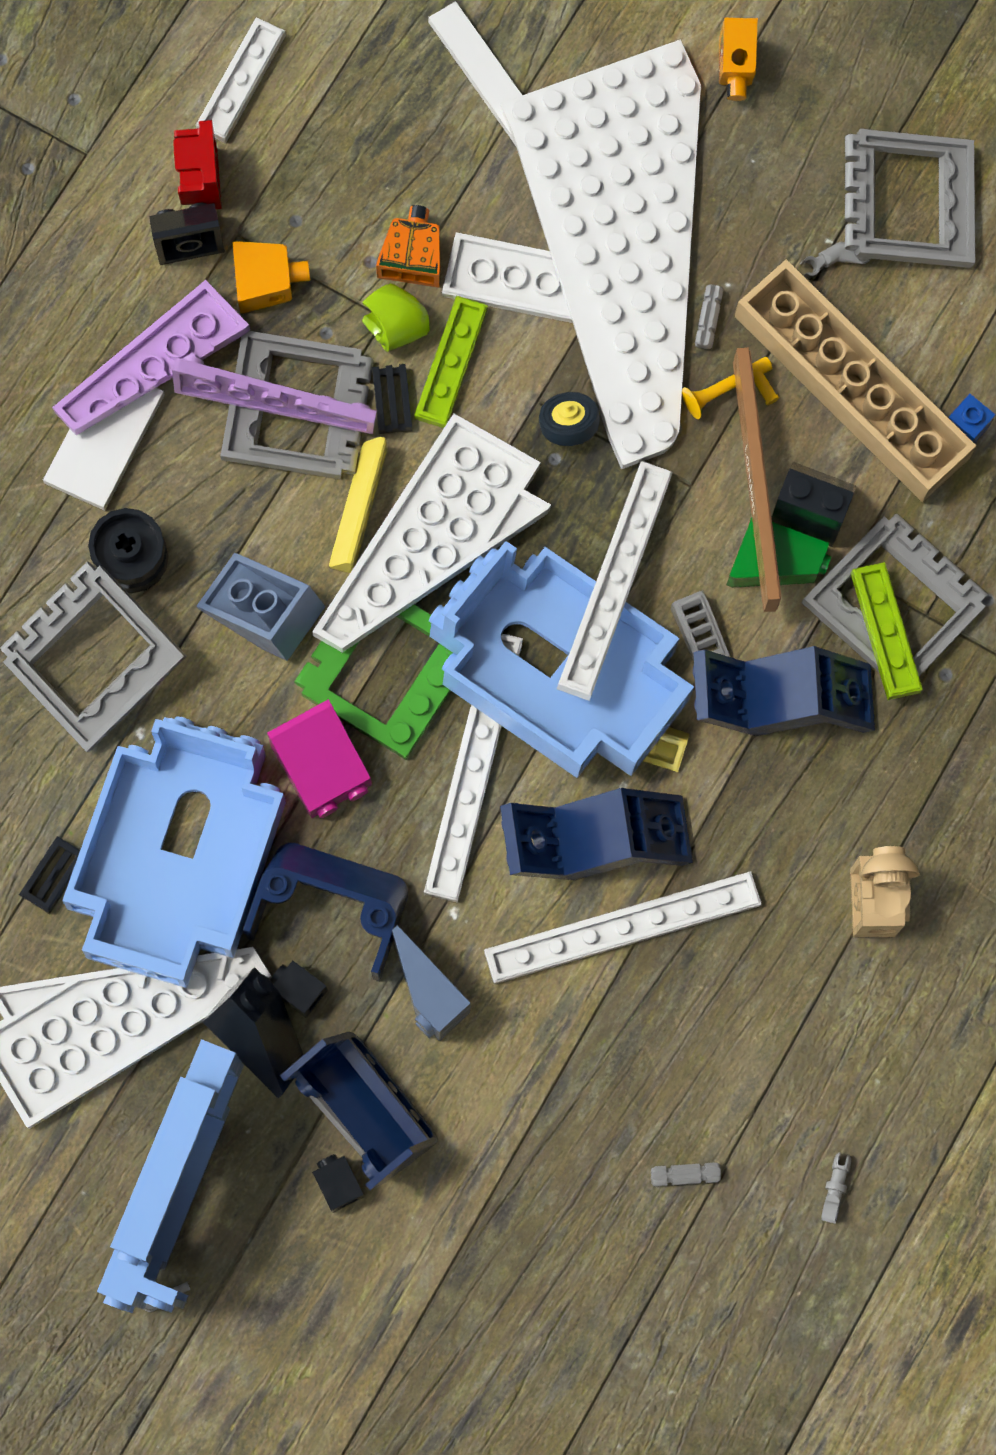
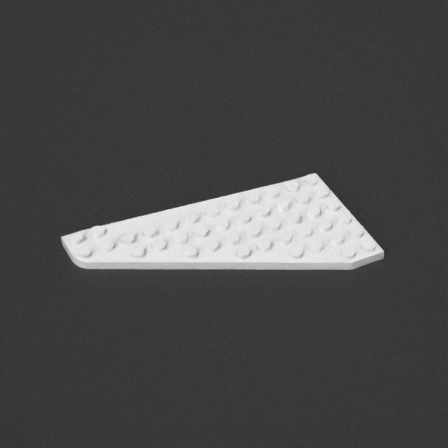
[500,39,701,469]

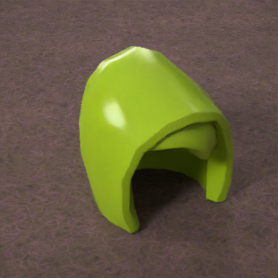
[362,283,430,352]

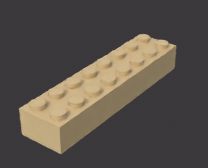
[735,259,976,502]

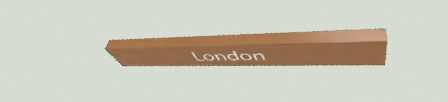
[733,348,781,612]

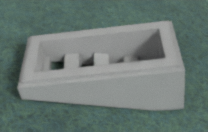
[671,590,730,660]

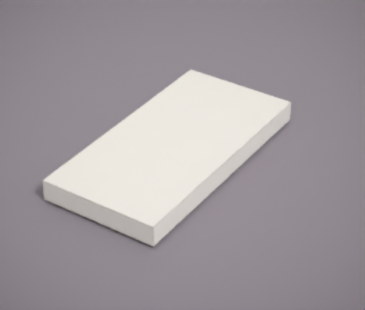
[442,232,572,323]
[43,364,165,511]

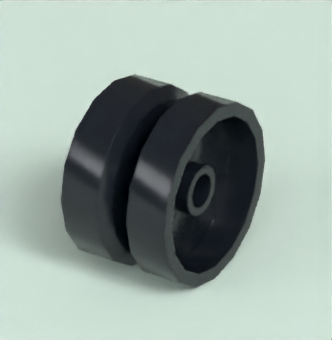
[88,508,169,594]

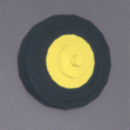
[539,392,600,446]

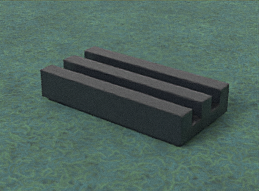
[372,364,412,434]
[19,836,80,915]

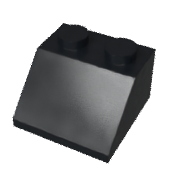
[149,202,225,265]

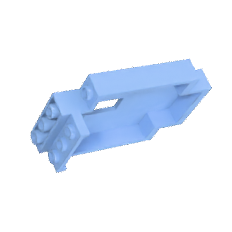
[429,541,694,778]
[62,716,286,988]
[97,1039,244,1313]

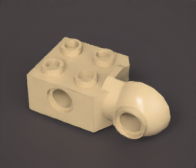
[850,846,920,937]

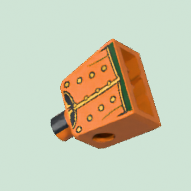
[376,205,440,288]

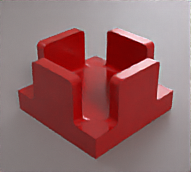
[173,120,222,210]

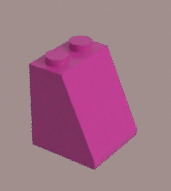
[267,699,372,819]

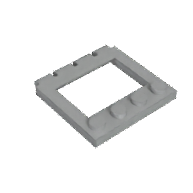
[845,129,975,268]
[220,331,374,480]
[802,514,988,677]
[0,561,187,752]

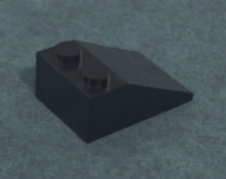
[203,967,304,1098]

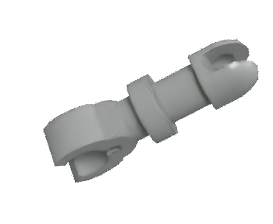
[821,1152,852,1224]

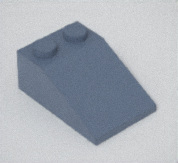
[197,553,325,661]
[392,925,471,1041]

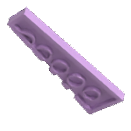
[52,280,250,435]
[172,356,376,434]

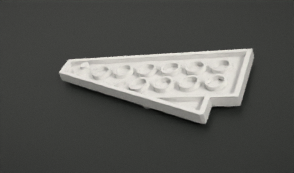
[313,414,551,653]
[0,947,272,1129]

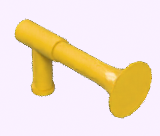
[682,357,780,419]

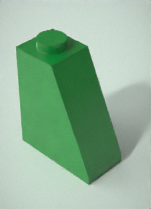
[726,517,832,588]

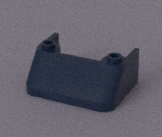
[243,843,408,982]
[280,1032,438,1190]

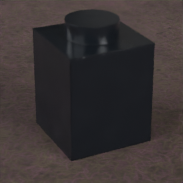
[271,960,328,1018]
[312,1154,364,1213]

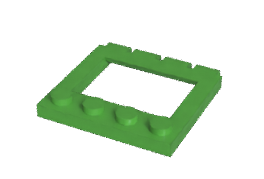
[294,605,453,760]

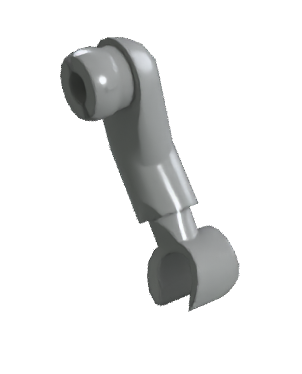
[800,241,871,279]

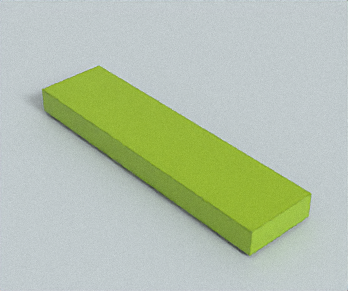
[414,296,488,428]
[850,562,923,700]

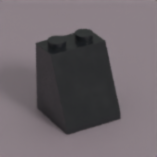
[771,462,856,547]

